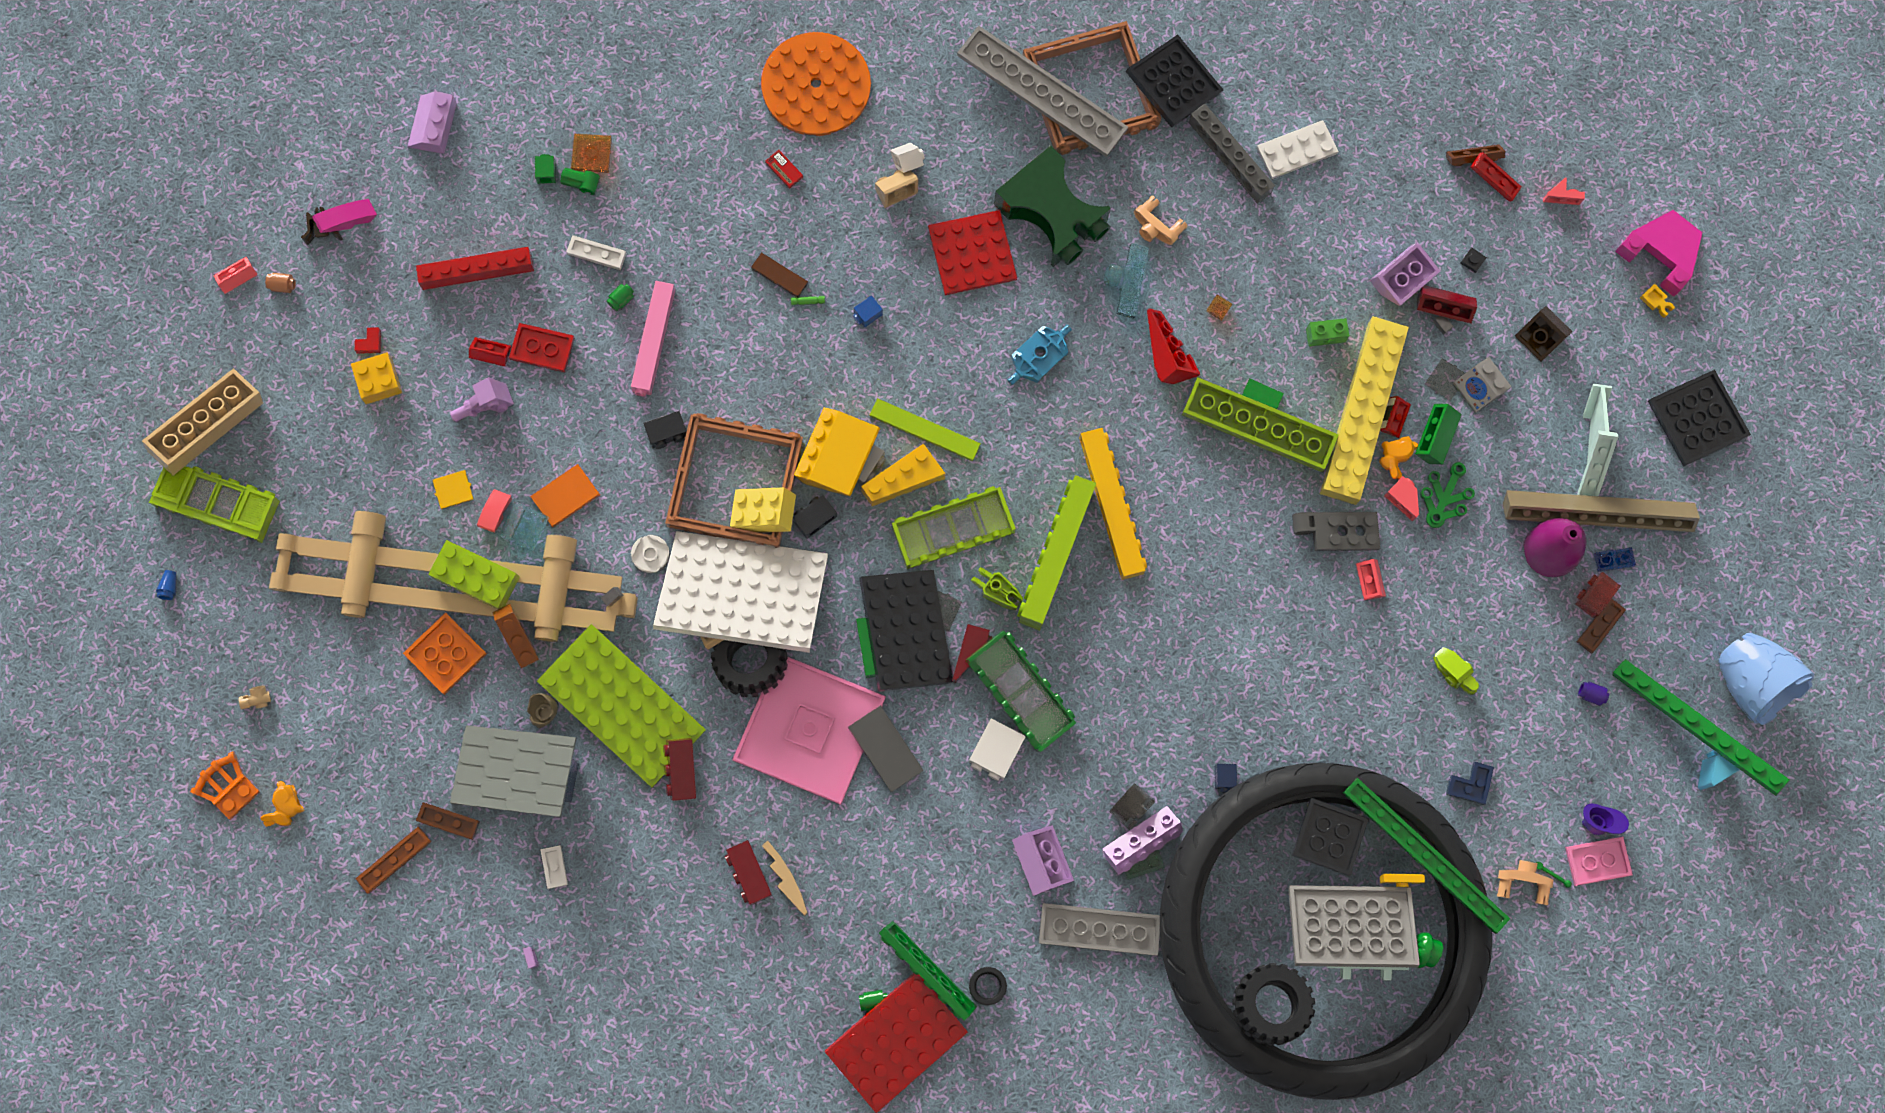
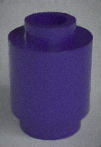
[1578,681,1610,706]

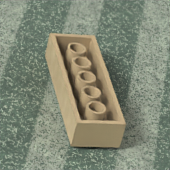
[142,368,263,475]

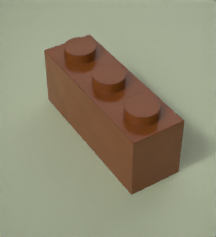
[492,604,539,669]

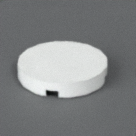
[631,535,670,573]

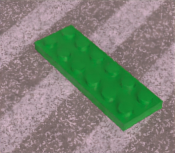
[879,921,977,1021]

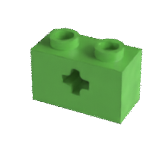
[1306,318,1350,347]

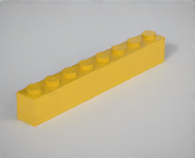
[1079,428,1147,580]

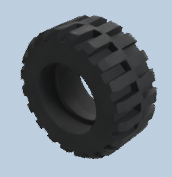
[711,640,788,698]
[1232,963,1315,1046]

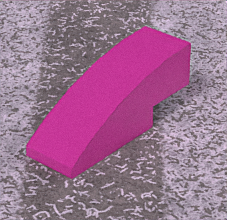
[313,199,377,233]

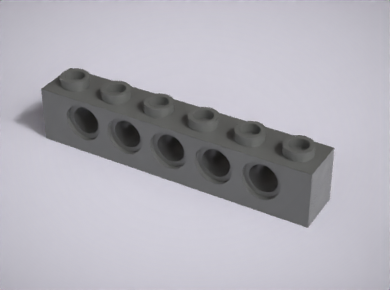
[1188,104,1275,204]

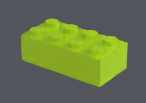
[428,540,520,609]

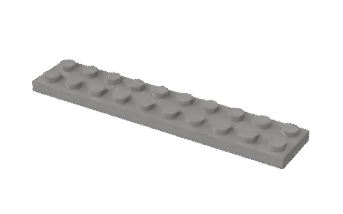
[957,25,1128,157]

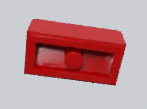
[469,337,511,367]

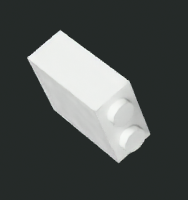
[969,719,1026,781]

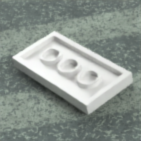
[1256,120,1339,179]

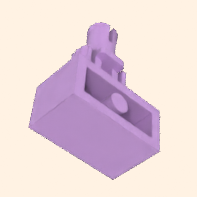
[450,377,514,422]

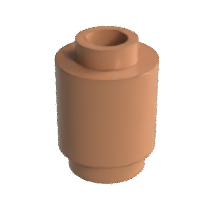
[265,272,296,293]

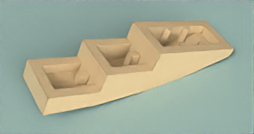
[762,841,808,916]

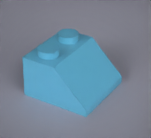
[1698,750,1740,790]

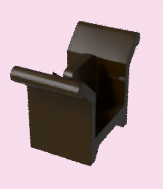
[301,207,343,245]

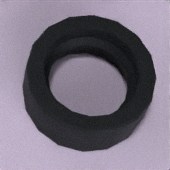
[969,967,1007,1006]

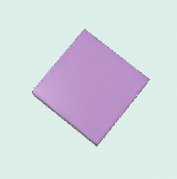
[523,947,539,969]

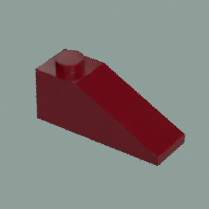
[952,624,992,683]

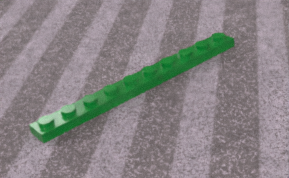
[1612,659,1790,796]
[1343,778,1510,934]

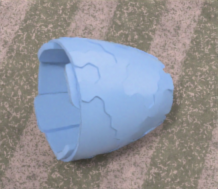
[1718,633,1814,725]

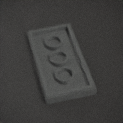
[848,705,924,792]

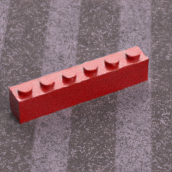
[416,247,534,290]

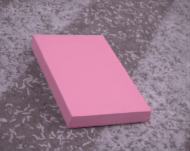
[1565,837,1633,886]

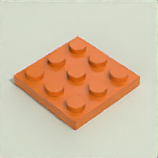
[403,612,487,695]

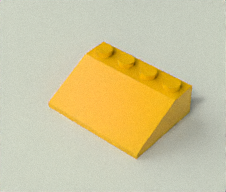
[794,407,880,496]

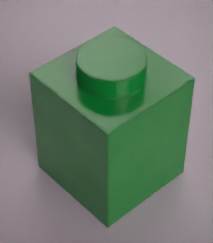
[535,154,556,184]

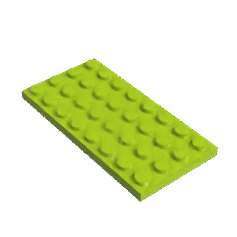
[537,624,706,788]

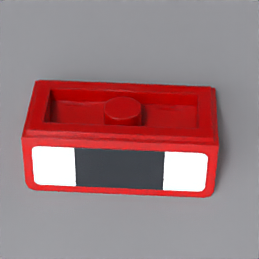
[1380,396,1411,438]

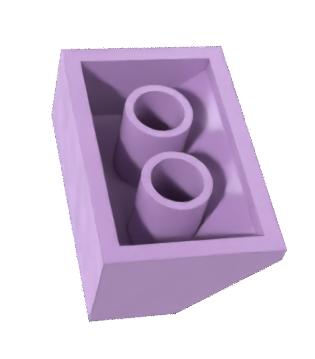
[408,92,457,154]
[1369,242,1440,306]
[1012,825,1074,896]

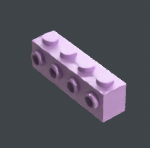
[1103,806,1183,875]

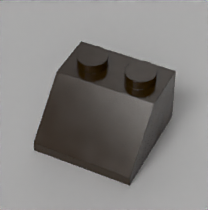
[1515,306,1573,362]

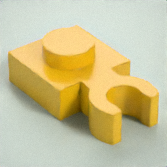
[1640,284,1675,318]

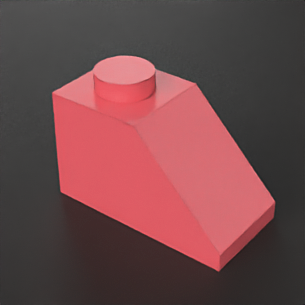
[1384,476,1419,521]

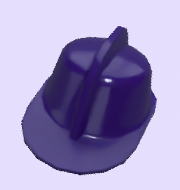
[1582,803,1629,835]

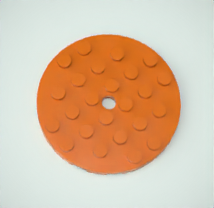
[761,32,871,136]

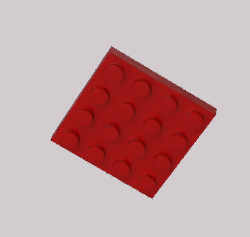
[928,210,1017,295]

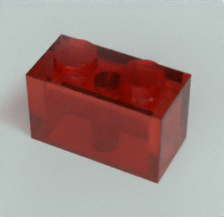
[1575,572,1621,618]

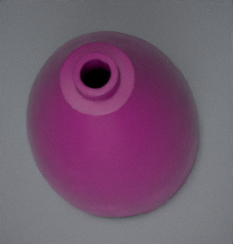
[1523,518,1587,577]

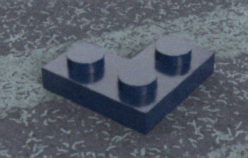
[1446,762,1494,805]

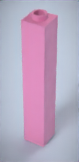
[631,281,675,397]

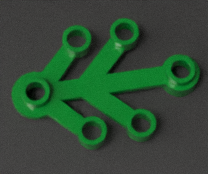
[1420,462,1475,528]

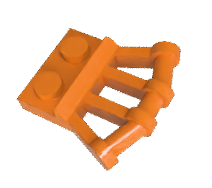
[190,751,260,820]

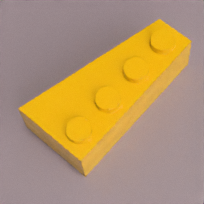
[861,444,946,507]

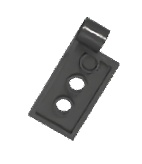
[1292,512,1381,551]

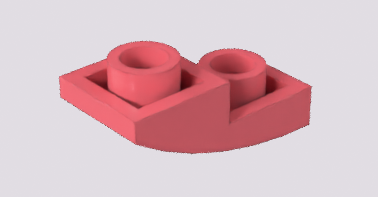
[477,489,512,533]

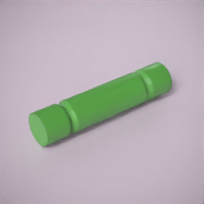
[791,296,825,305]

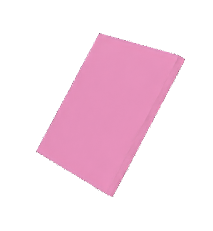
[733,657,886,805]

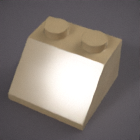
[875,170,918,208]

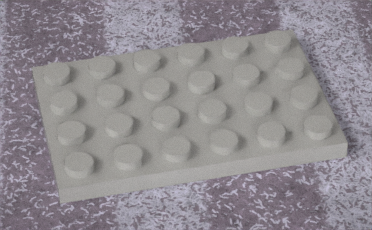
[1288,885,1420,968]

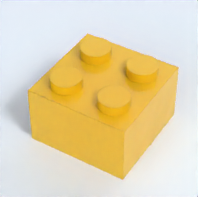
[351,352,402,404]

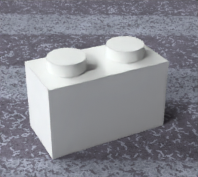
[890,143,925,173]

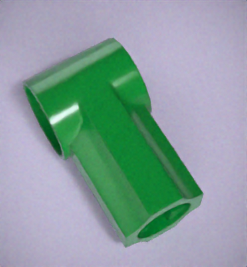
[560,168,600,195]

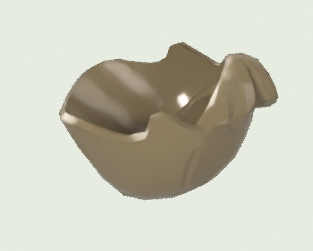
[527,693,558,728]

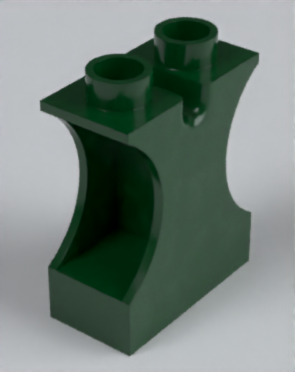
[994,145,1111,267]

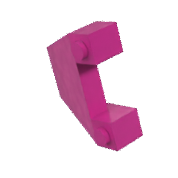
[1615,210,1703,297]

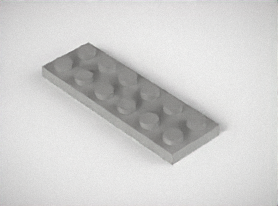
[1038,903,1160,956]

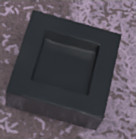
[1460,247,1487,273]

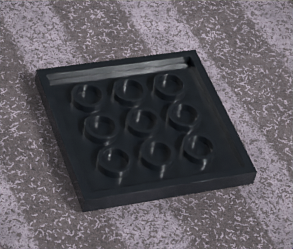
[1125,35,1223,128]
[1648,369,1751,467]

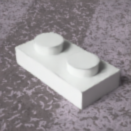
[540,845,568,889]

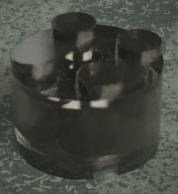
[1109,783,1155,831]

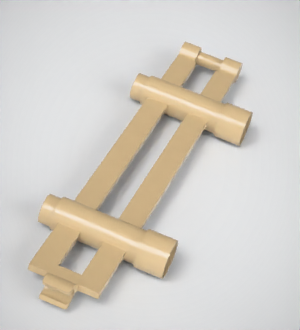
[269,511,638,642]

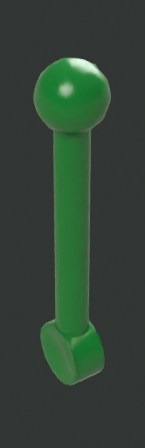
[1536,862,1572,888]

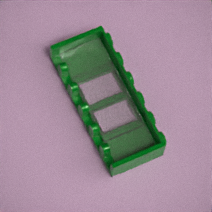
[965,631,1076,752]

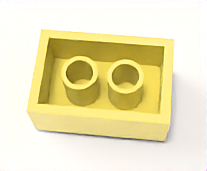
[730,487,796,532]

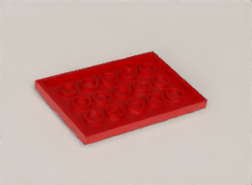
[824,973,968,1113]

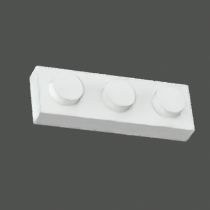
[567,235,627,270]

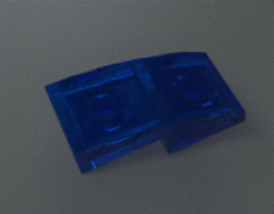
[1594,547,1636,572]

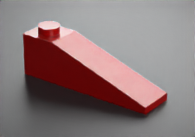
[1147,308,1200,384]

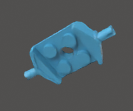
[1007,324,1072,385]

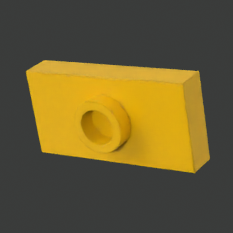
[1380,874,1425,887]

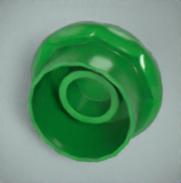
[1416,932,1443,968]

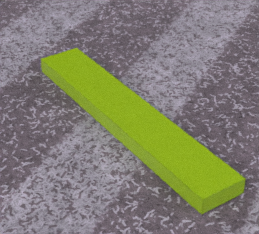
[869,398,981,461]

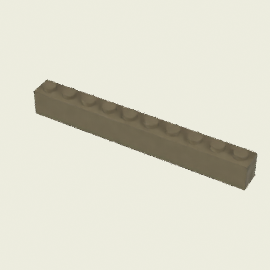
[1503,490,1700,532]

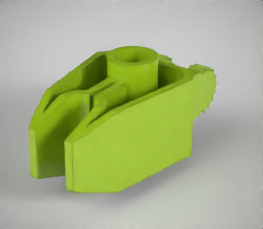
[971,567,1023,610]
[1433,647,1479,695]

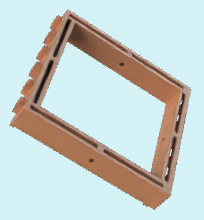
[1023,21,1161,155]
[665,413,803,548]

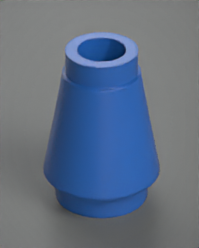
[156,570,176,600]

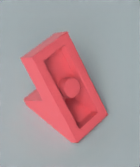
[1543,177,1585,205]

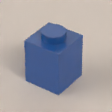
[853,295,883,327]

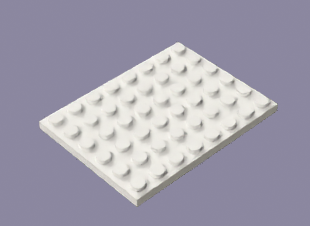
[653,531,828,653]

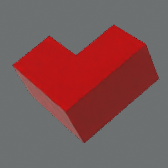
[355,327,381,354]

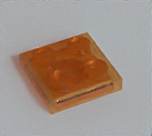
[571,133,612,173]

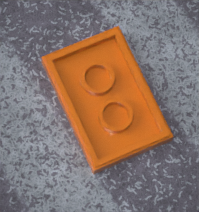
[530,464,600,527]

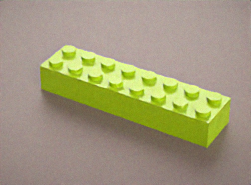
[1182,377,1339,472]
[1017,475,1096,631]

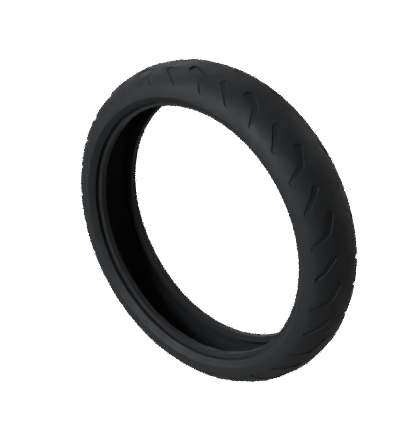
[1160,763,1492,1100]

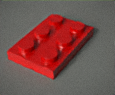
[509,323,575,373]

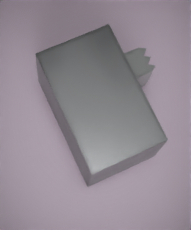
[1433,316,1454,335]
[601,587,624,606]

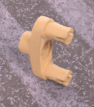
[1134,196,1187,245]
[1497,860,1554,905]

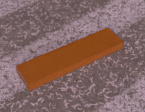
[355,826,432,894]

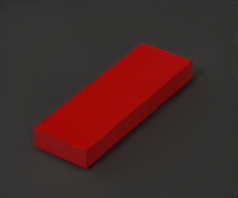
[1470,152,1522,202]

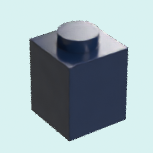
[1214,764,1237,793]

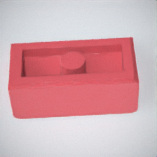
[214,257,258,294]
[1356,559,1386,600]

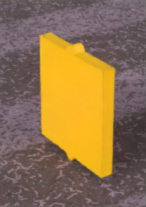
[433,470,474,509]

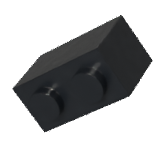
[643,411,687,449]
[793,495,837,539]

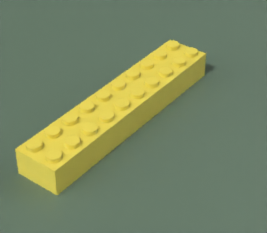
[1320,316,1409,505]

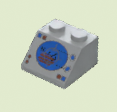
[1453,357,1511,413]

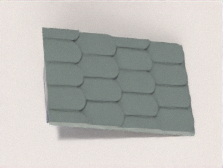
[450,726,579,817]

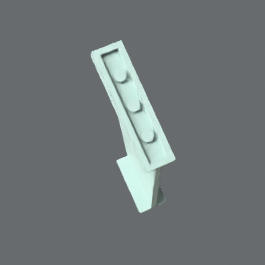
[1577,384,1618,496]

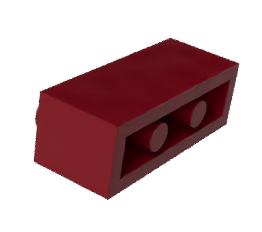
[1416,285,1478,324]
[663,738,696,801]
[725,840,772,906]

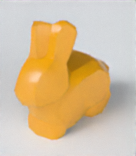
[1379,436,1418,479]
[260,781,304,827]

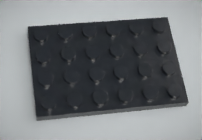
[859,570,953,692]

